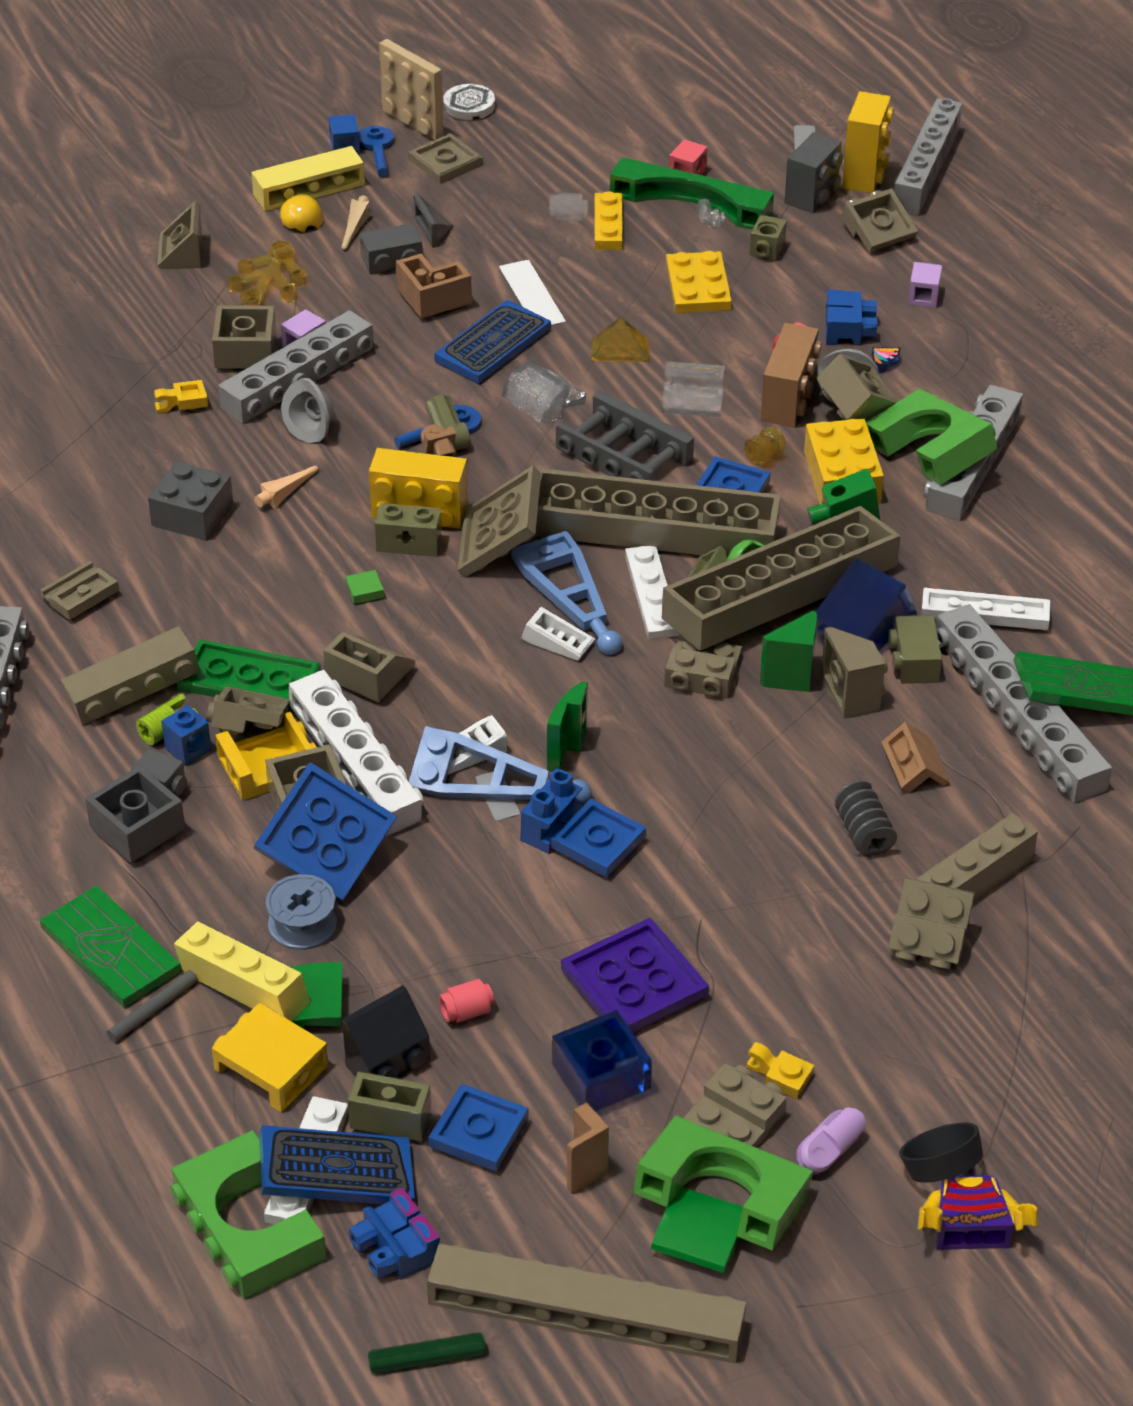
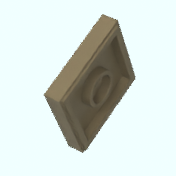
[408,133,483,184]

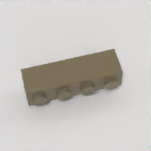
[60,626,201,726]
[916,813,1038,902]

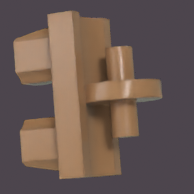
[421,424,456,457]

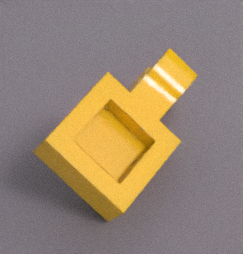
[154,380,208,413]
[746,1042,814,1099]

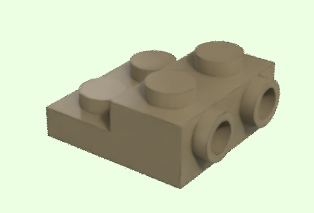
[840,188,918,253]
[664,635,742,698]
[206,686,290,735]
[888,877,975,969]
[683,1063,787,1148]

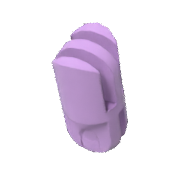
[796,1107,866,1174]

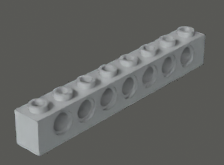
[936,604,1112,803]

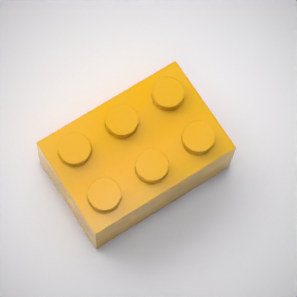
[842,91,894,193]
[804,419,884,504]
[369,448,468,529]

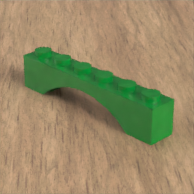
[610,157,774,230]

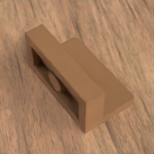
[881,722,950,793]
[567,1102,609,1194]

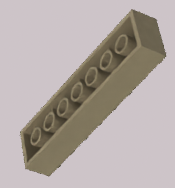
[534,468,781,558]
[661,506,901,651]

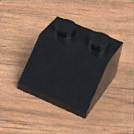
[342,985,430,1078]

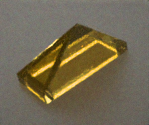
[591,317,649,362]

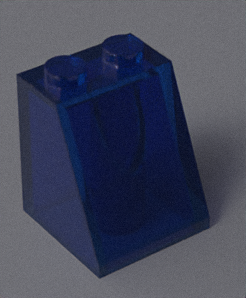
[816,558,918,651]

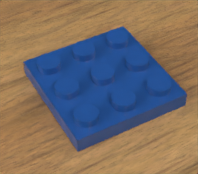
[253,762,397,904]

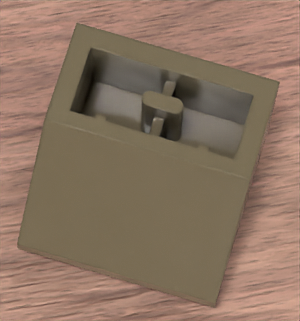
[323,632,415,703]

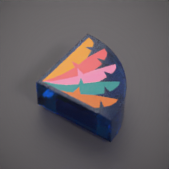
[871,348,901,373]

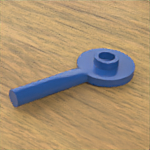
[359,126,394,177]
[394,405,481,448]

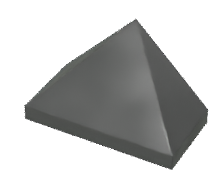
[413,194,454,247]

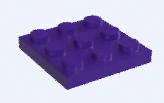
[561,918,709,1039]

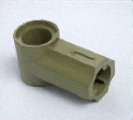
[425,394,471,451]

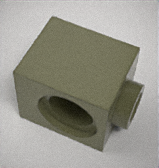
[750,215,787,261]

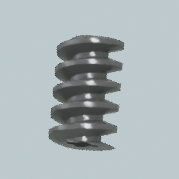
[835,781,897,855]

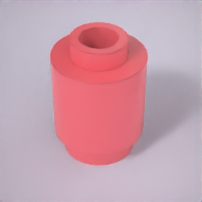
[438,978,494,1023]

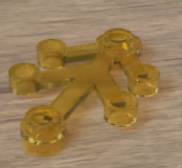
[227,241,307,306]

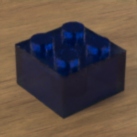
[552,1010,652,1112]

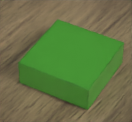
[345,570,384,604]

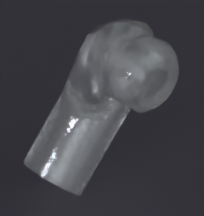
[698,199,726,228]

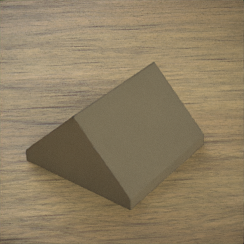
[157,200,203,269]

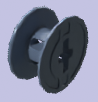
[265,874,337,950]

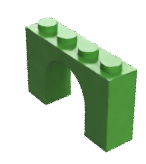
[866,388,998,485]
[633,1115,813,1250]
[169,1130,326,1300]

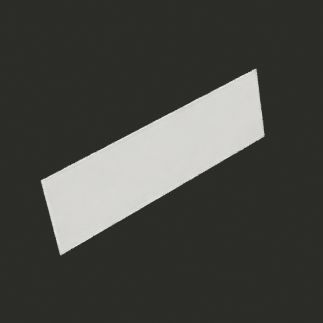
[499,260,566,325]

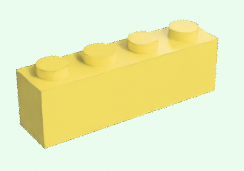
[251,146,365,211]
[174,921,311,1022]

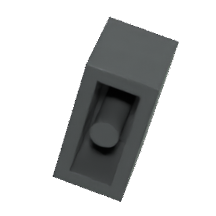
[360,223,423,274]

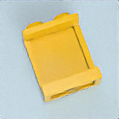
[215,712,317,801]
[212,1003,329,1113]

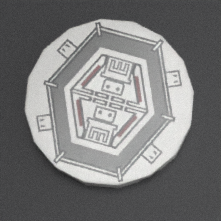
[443,84,495,121]

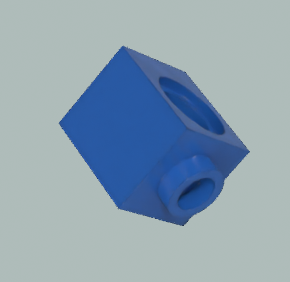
[328,114,360,154]
[161,705,211,766]

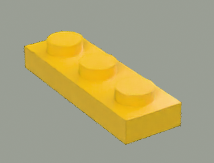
[595,192,622,250]

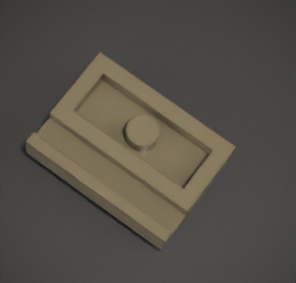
[40,561,119,620]

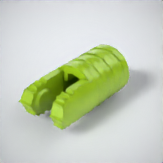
[136,693,198,745]

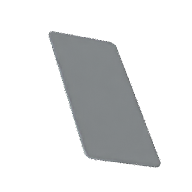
[794,125,815,150]
[475,772,520,821]

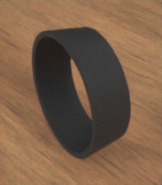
[899,1122,984,1183]

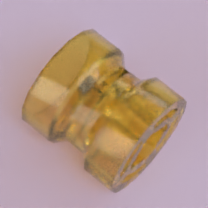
[744,426,786,466]

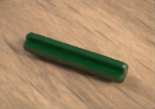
[368,1332,486,1374]

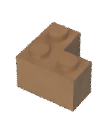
[396,253,472,319]

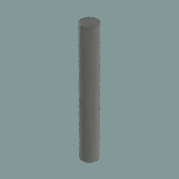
[107,970,198,1043]

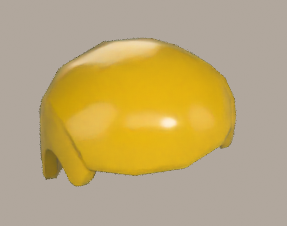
[280,194,324,232]

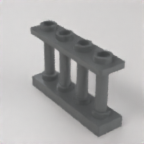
[556,390,694,481]

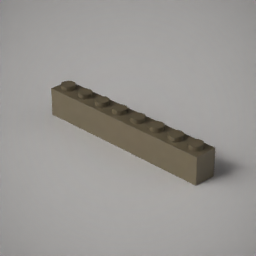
[427,1243,746,1364]

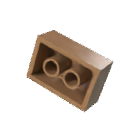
[761,323,822,427]

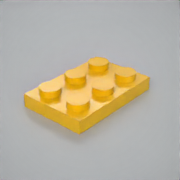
[666,251,732,313]

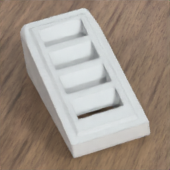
[521,607,595,661]
[448,715,507,775]

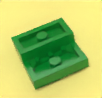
[547,681,588,772]
[290,962,342,1029]
[651,1187,743,1273]

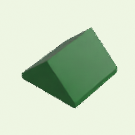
[760,610,817,692]

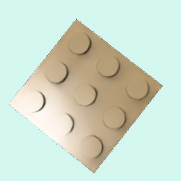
[379,39,444,140]

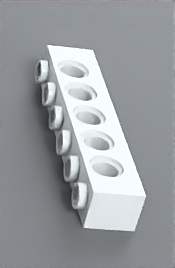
[289,669,424,836]

